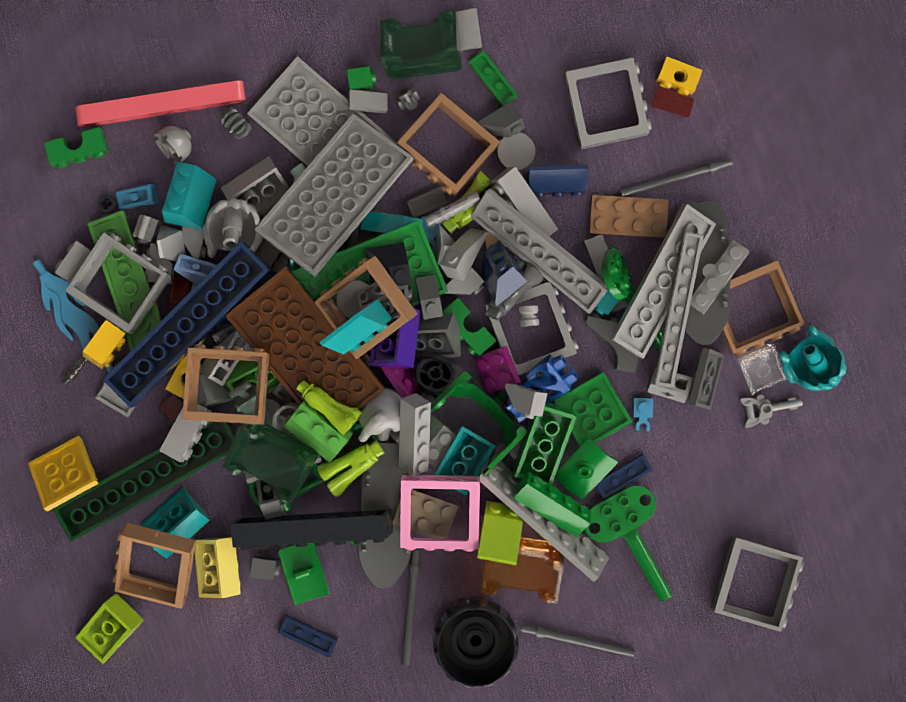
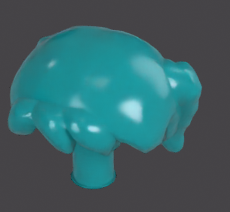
[779,325,847,391]

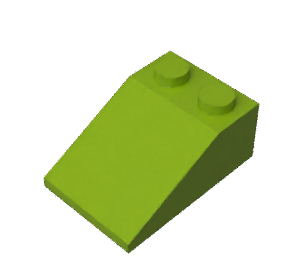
[477,501,523,565]
[76,593,144,664]

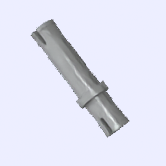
[424,191,481,228]

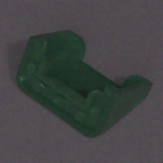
[380,10,462,79]
[222,422,319,503]

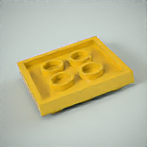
[28,435,99,511]

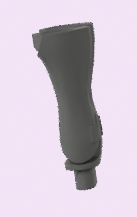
[485,259,543,320]

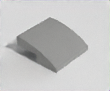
[439,8,482,54]

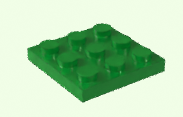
[554,372,632,447]

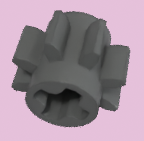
[395,87,420,111]

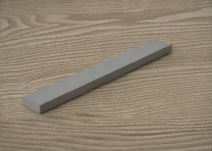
[653,231,704,388]

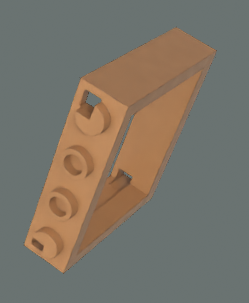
[397,93,500,197]
[315,256,418,359]

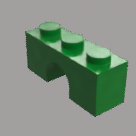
[44,127,110,169]
[442,298,496,356]

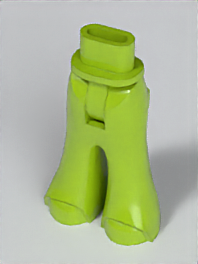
[441,171,504,234]
[296,381,362,435]
[317,440,385,497]

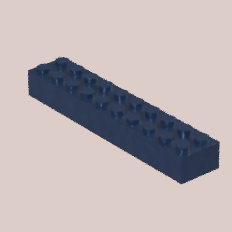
[103,242,272,408]

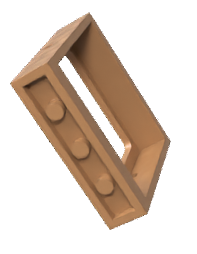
[721,260,805,356]
[182,345,269,425]
[113,523,196,609]

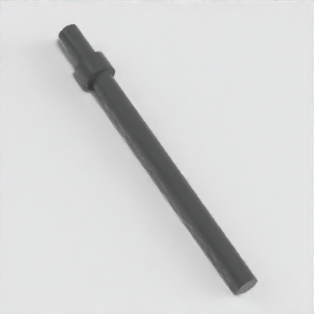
[620,158,733,197]
[402,549,421,665]
[521,624,635,658]

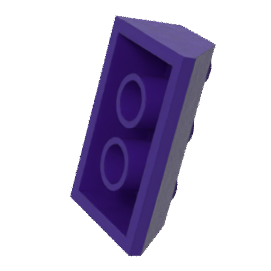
[370,308,420,369]

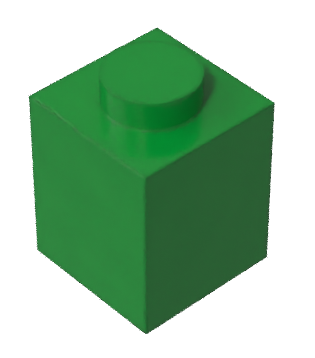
[347,66,376,91]

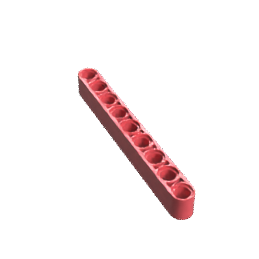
[75,81,246,127]

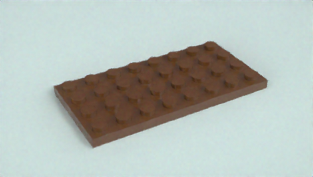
[225,267,385,410]

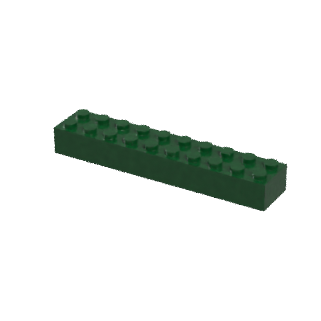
[52,413,243,543]

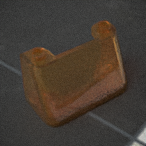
[480,538,564,603]

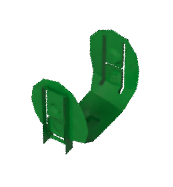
[431,371,528,477]

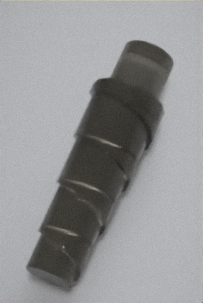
[61,357,89,386]

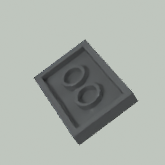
[688,347,725,410]

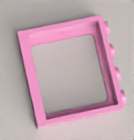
[400,475,480,552]

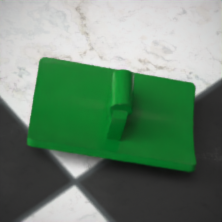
[555,438,618,499]
[277,543,330,605]

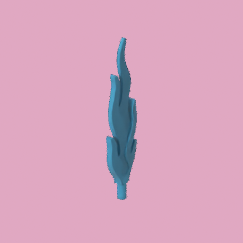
[33,260,113,373]

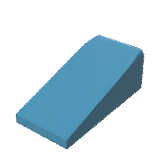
[116,184,159,211]

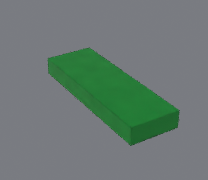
[468,50,518,107]

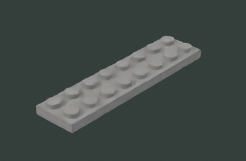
[471,189,609,314]
[610,204,716,359]
[479,461,609,582]

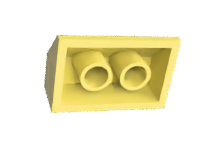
[194,537,241,598]

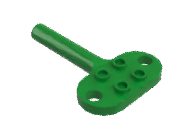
[601,247,664,353]
[585,485,673,602]

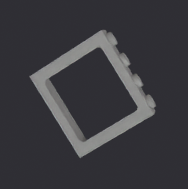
[564,58,651,150]
[66,232,172,334]
[485,282,579,375]
[711,536,804,632]

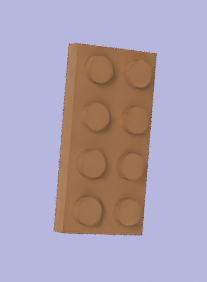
[589,195,668,238]

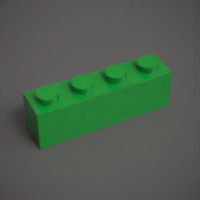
[514,472,592,537]

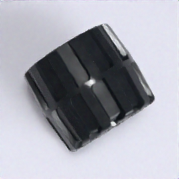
[433,596,519,689]

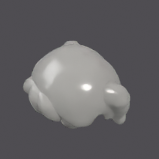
[202,198,262,258]
[358,388,401,442]

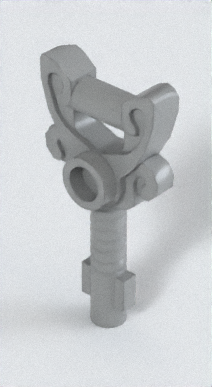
[740,395,802,428]

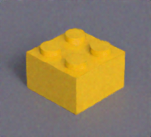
[83,320,126,369]

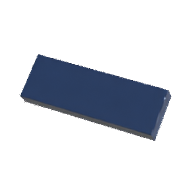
[595,454,653,500]
[278,615,338,658]

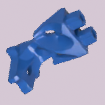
[505,354,578,422]

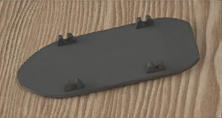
[674,201,731,345]
[358,442,415,589]

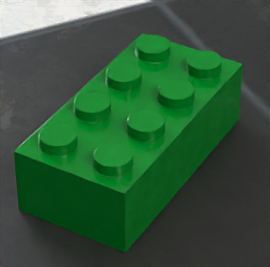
[512,402,577,486]

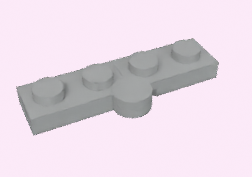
[690,240,749,315]

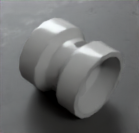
[519,306,539,327]

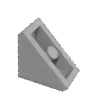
[433,224,455,265]
[156,225,186,262]
[197,373,233,408]

